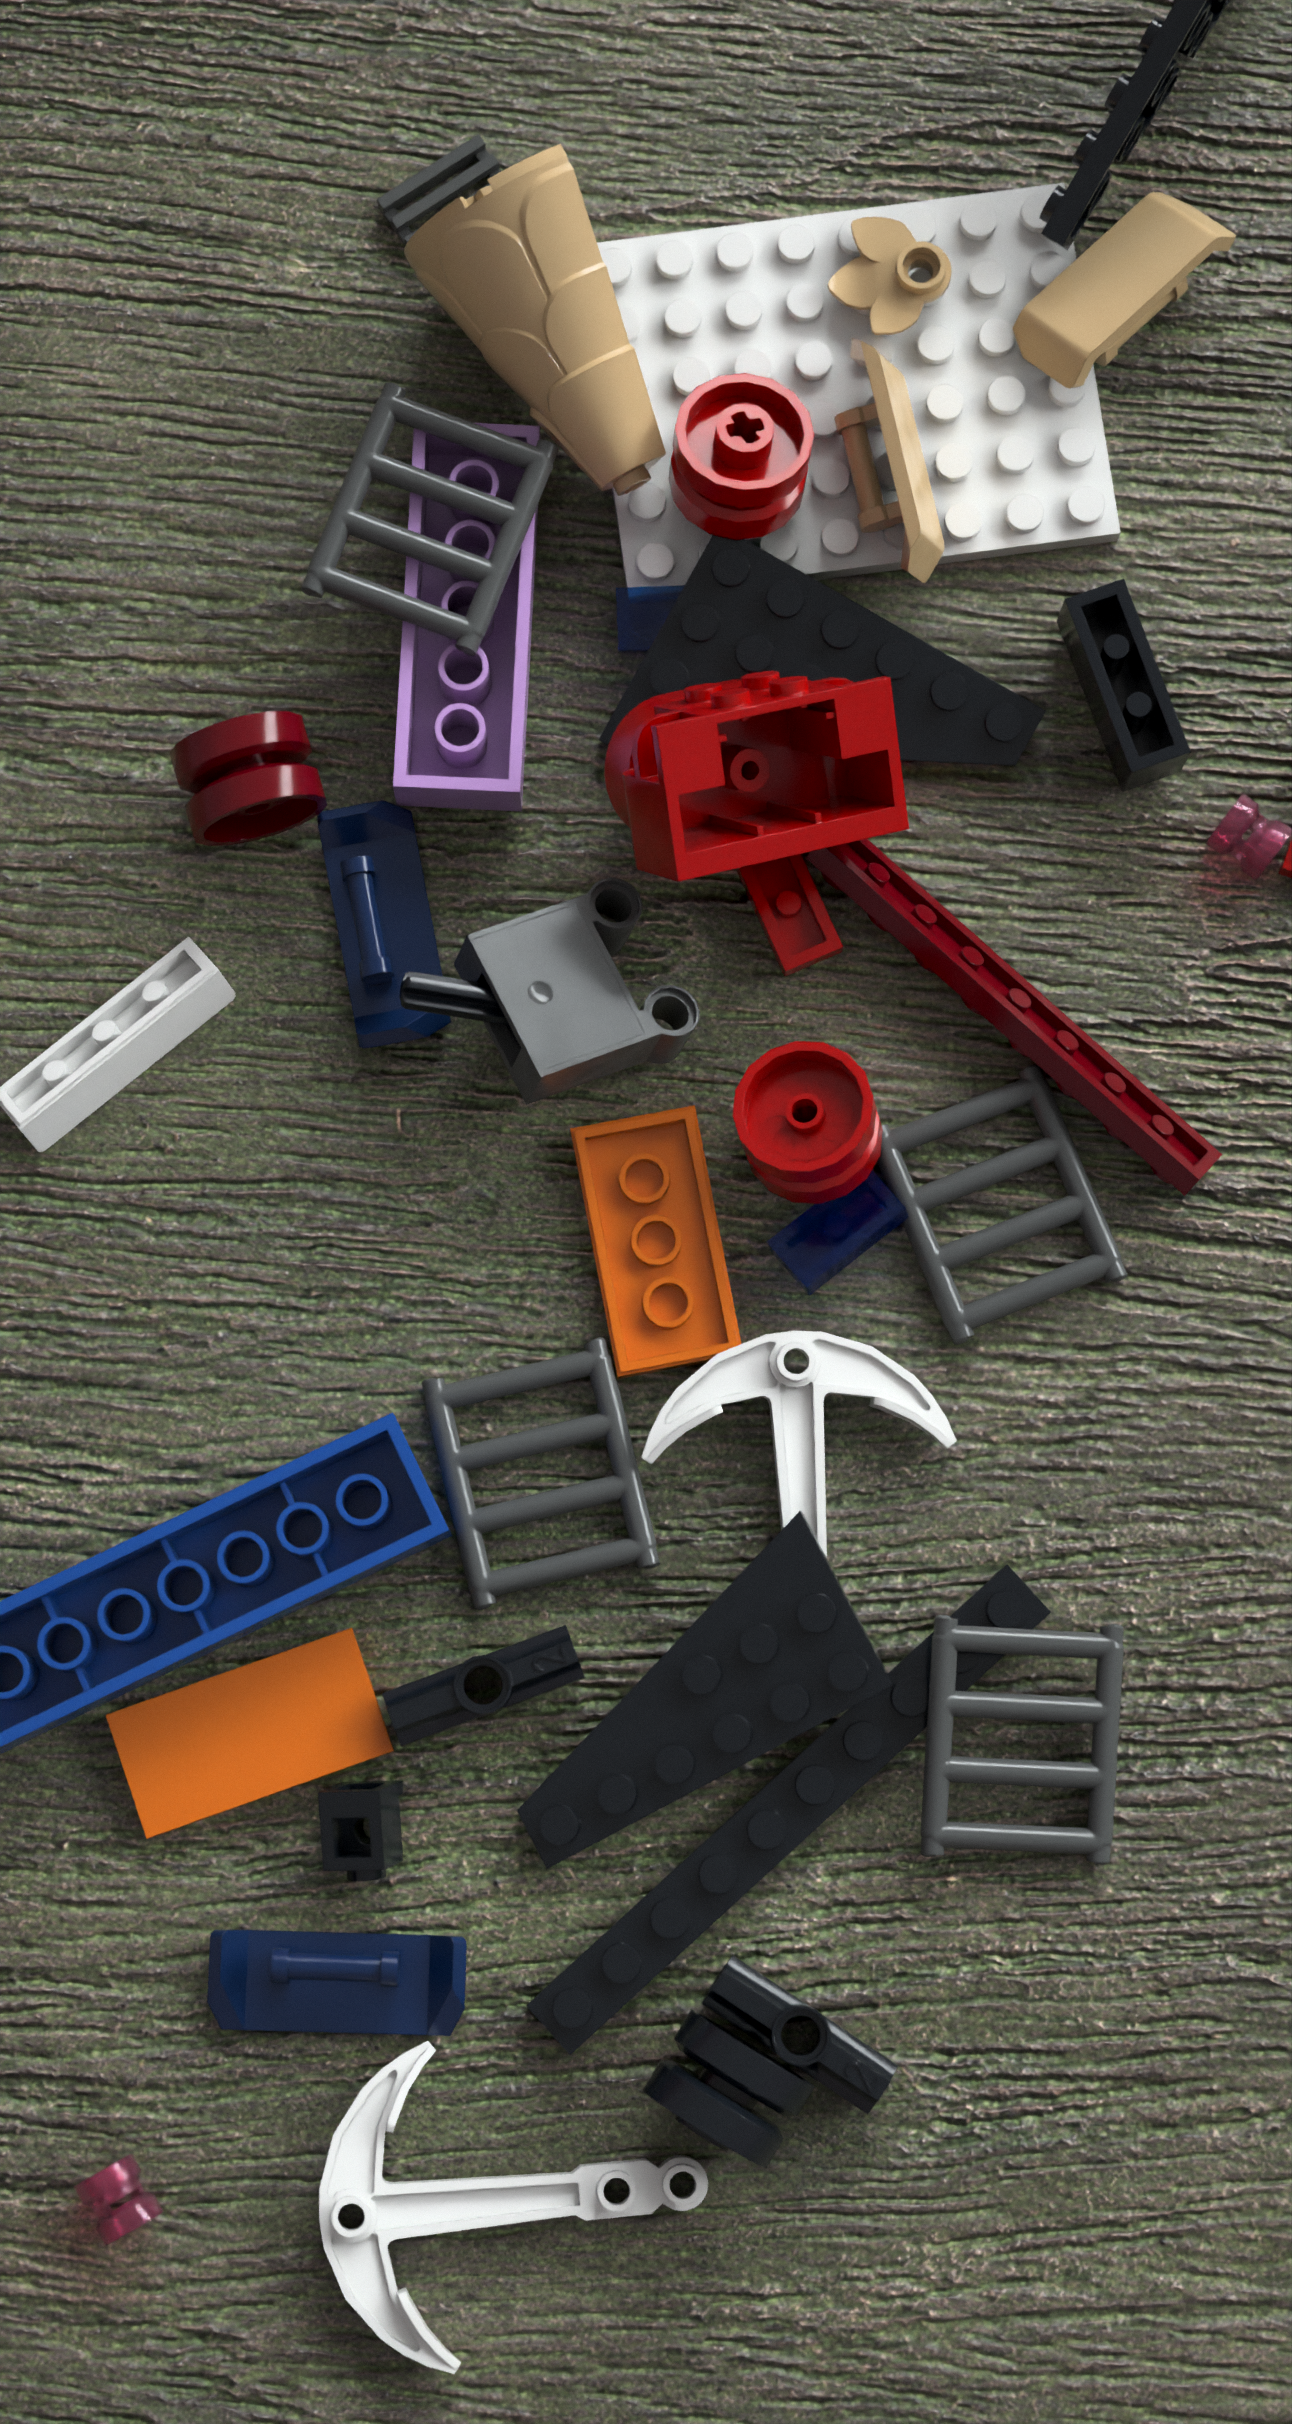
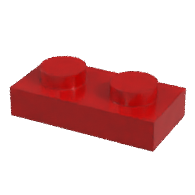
[736,854,843,977]

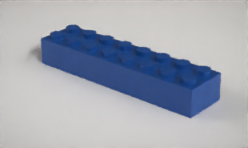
[0,1413,452,1754]

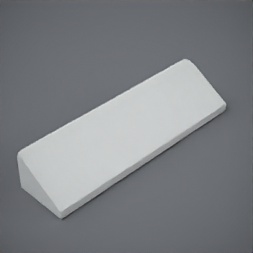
[0,937,236,1152]

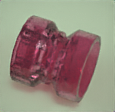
[1206,793,1292,881]
[74,2153,164,2246]

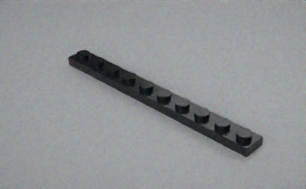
[526,1565,1051,2055]

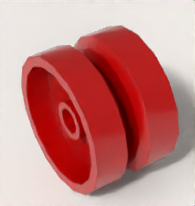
[668,373,814,540]
[732,1041,883,1204]

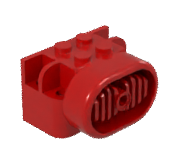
[604,671,909,882]

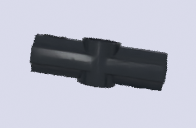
[382,1625,585,1747]
[701,1955,898,2114]

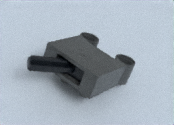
[399,878,700,1105]

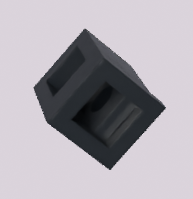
[318,1780,403,1881]

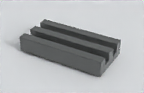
[377,134,501,246]

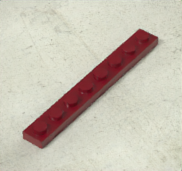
[806,839,1223,1196]

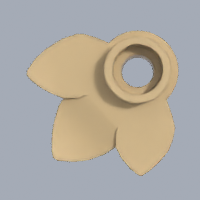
[827,217,952,335]

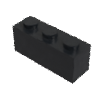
[1057,579,1191,792]

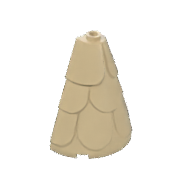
[404,143,666,496]

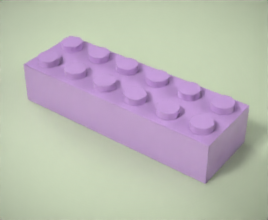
[393,423,541,812]

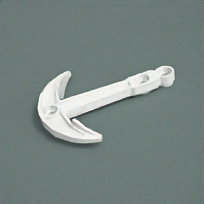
[641,1331,957,1558]
[319,2041,708,2374]

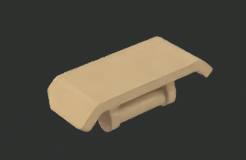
[1013,192,1236,388]
[834,338,944,583]

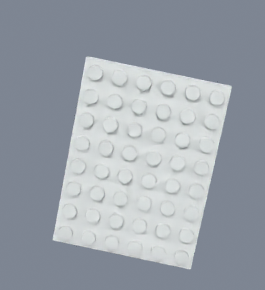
[597,183,1121,605]

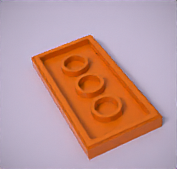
[570,1105,742,1379]
[105,1628,395,1839]

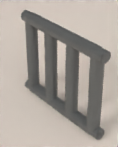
[301,382,559,656]
[877,1064,1128,1345]
[422,1337,660,1610]
[920,1615,1124,1865]

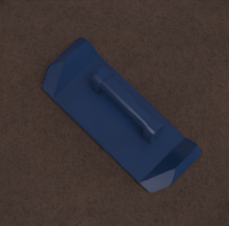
[317,800,451,1048]
[207,1930,467,2036]

